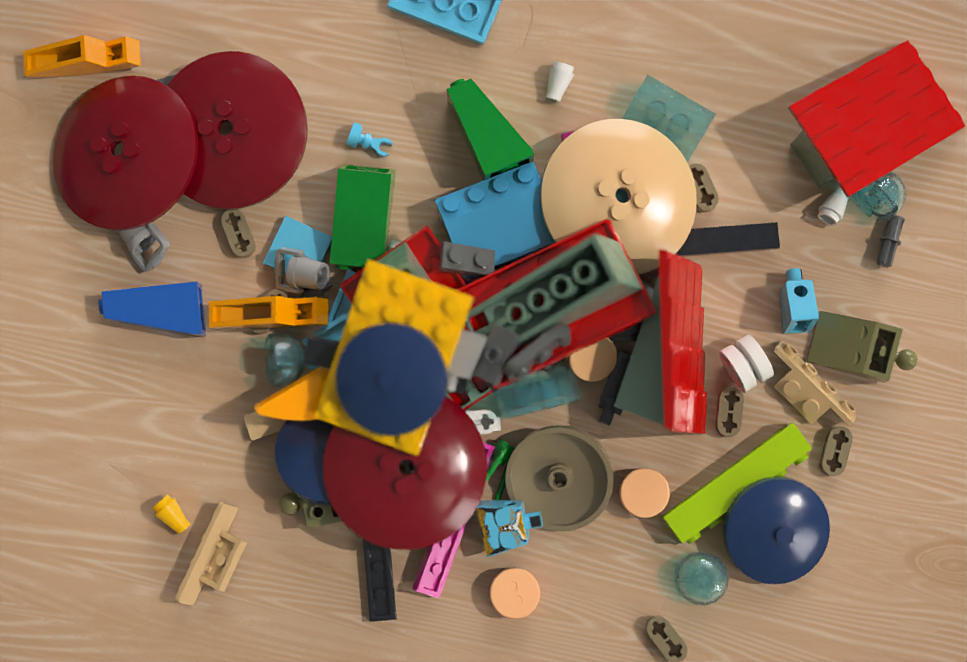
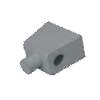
[447,330,488,391]

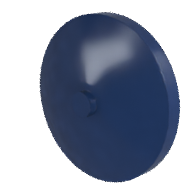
[336,323,448,436]
[275,419,335,505]
[723,477,830,584]

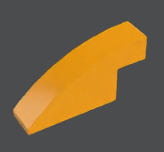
[23,35,141,77]
[209,296,328,328]
[254,367,330,420]

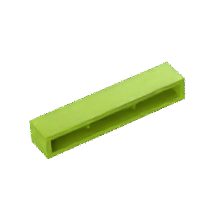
[661,423,813,544]

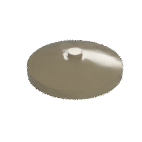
[506,425,614,532]

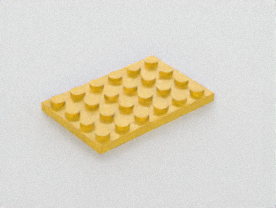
[314,260,474,455]

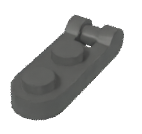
[503,323,571,381]

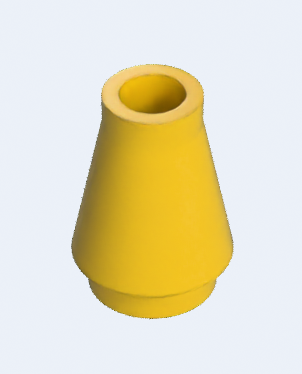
[151,494,190,535]

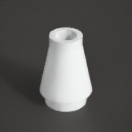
[546,61,575,102]
[818,185,849,226]

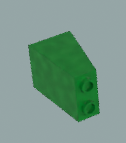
[447,79,535,181]
[330,164,396,270]

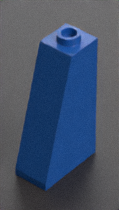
[98,281,206,337]

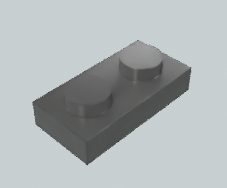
[439,242,495,277]

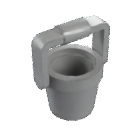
[118,223,170,272]
[274,247,330,293]

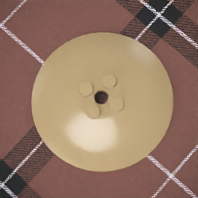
[540,119,697,275]

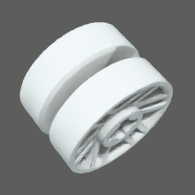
[719,334,774,393]

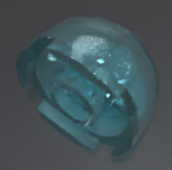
[852,172,906,222]
[265,334,308,387]
[674,551,729,606]

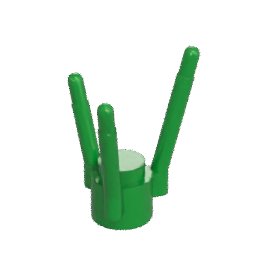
[486,439,515,500]

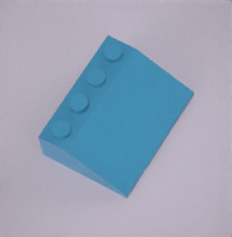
[435,161,555,280]

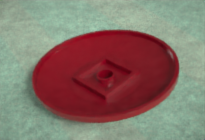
[167,51,308,209]
[53,76,198,231]
[323,396,487,550]

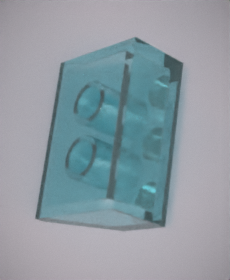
[622,75,716,162]
[495,366,581,420]

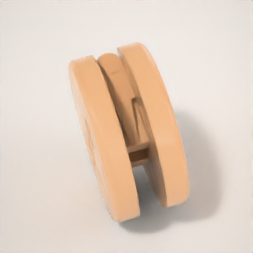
[565,338,617,382]
[619,468,670,518]
[490,567,540,619]

